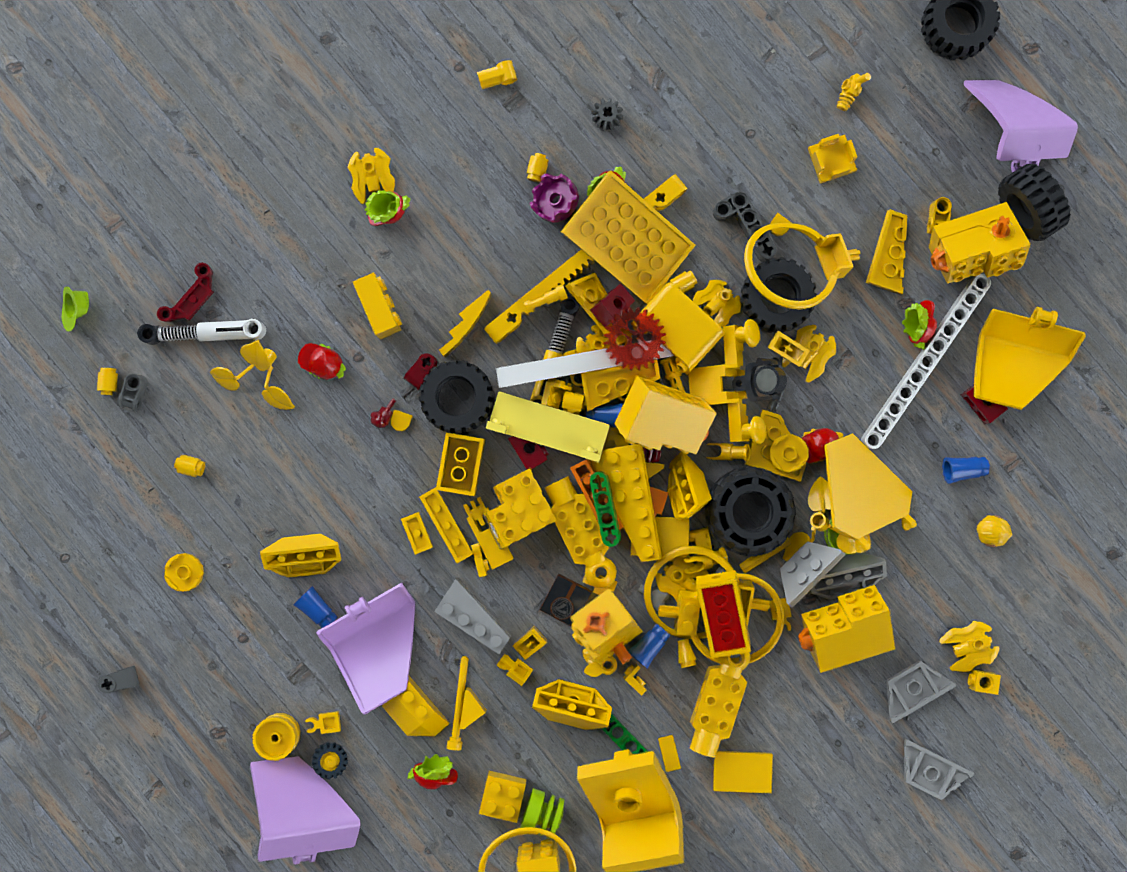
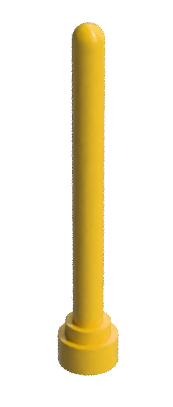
[446,656,469,750]

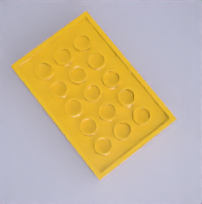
[561,171,696,304]

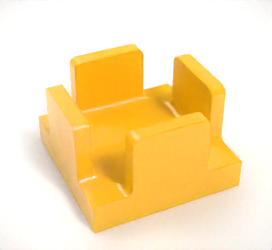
[808,134,857,184]

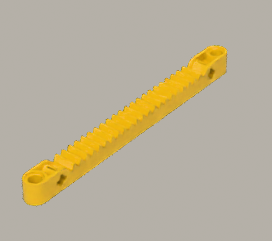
[484,174,688,344]

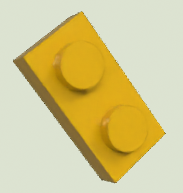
[401,512,433,555]

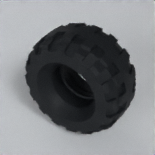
[705,467,796,556]

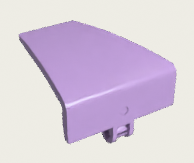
[963,80,1078,173]
[316,583,415,715]
[250,756,360,865]

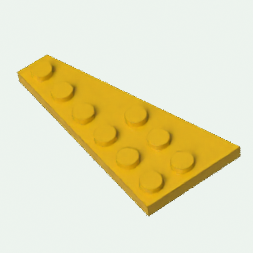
[590,444,662,562]

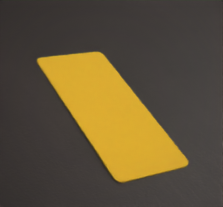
[658,735,681,772]

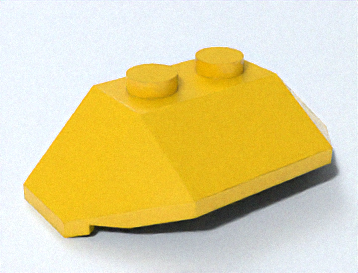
[667,452,712,519]
[260,534,342,578]
[382,676,450,736]
[532,679,612,730]

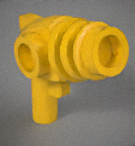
[837,73,871,111]

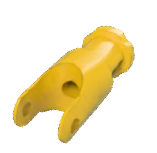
[706,443,751,461]
[684,547,728,574]

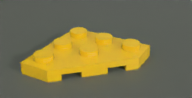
[745,410,806,482]

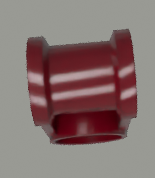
[403,353,437,390]

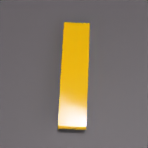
[439,290,492,358]

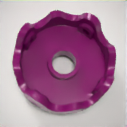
[529,174,579,223]

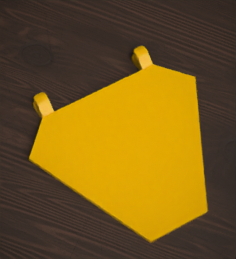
[824,433,917,553]

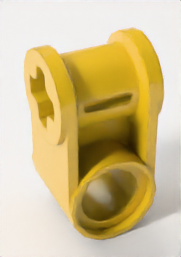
[927,197,952,234]

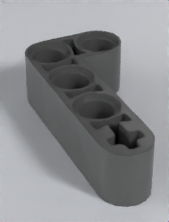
[713,191,776,262]

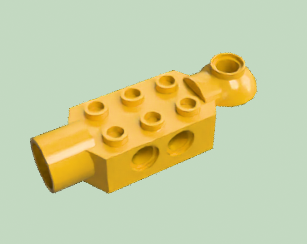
[545,476,617,588]
[689,652,751,758]

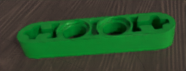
[590,471,621,547]
[601,713,649,755]

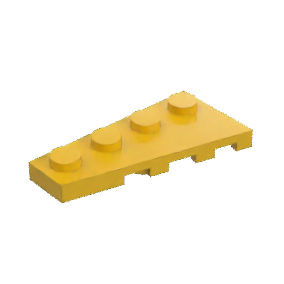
[866,209,907,295]
[565,273,632,347]
[580,359,660,411]

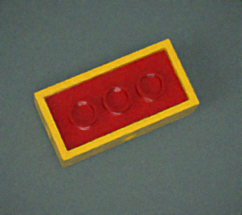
[696,570,751,658]

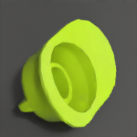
[62,286,89,332]

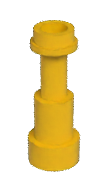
[524,284,568,313]

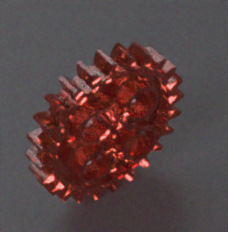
[602,307,666,371]

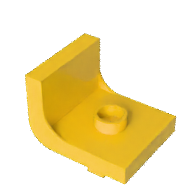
[577,749,684,872]

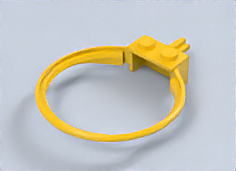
[744,223,860,309]
[644,546,770,639]
[658,573,785,664]
[478,827,576,872]

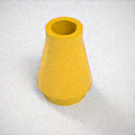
[677,639,697,668]

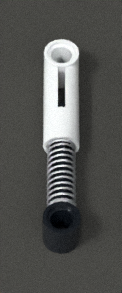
[137,319,266,345]

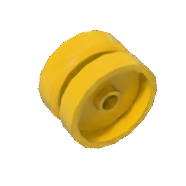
[253,713,301,761]

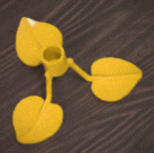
[210,340,295,410]
[783,476,871,561]

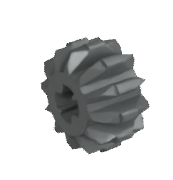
[591,98,623,131]

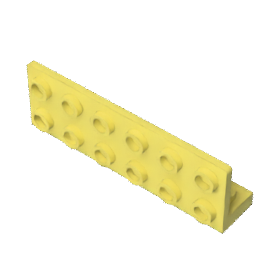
[486,392,610,462]

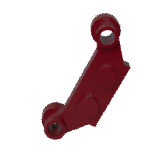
[157,262,214,322]

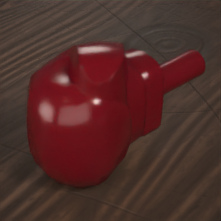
[371,398,396,428]

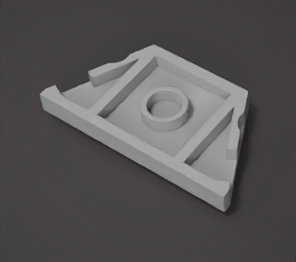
[780,541,846,608]
[886,660,956,724]
[904,738,974,800]

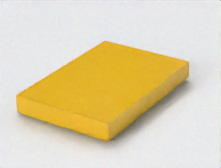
[631,517,689,556]
[713,751,773,793]

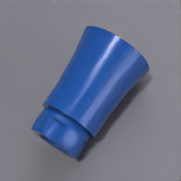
[586,403,624,427]
[942,457,990,484]
[293,586,337,628]
[628,624,670,669]

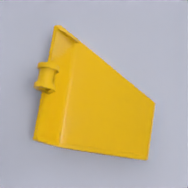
[974,307,1086,410]

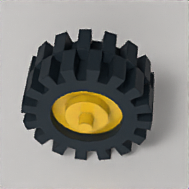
[312,742,348,779]

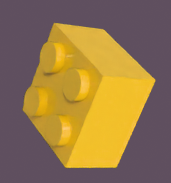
[479,770,527,823]

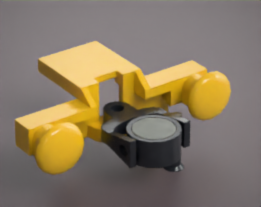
[689,319,787,445]

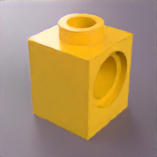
[968,669,1001,695]

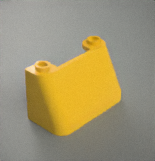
[631,282,725,375]

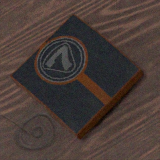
[540,573,592,627]

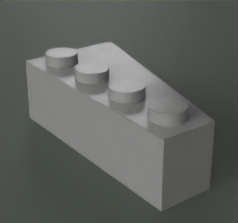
[434,577,511,654]

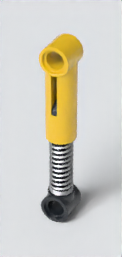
[530,295,579,402]

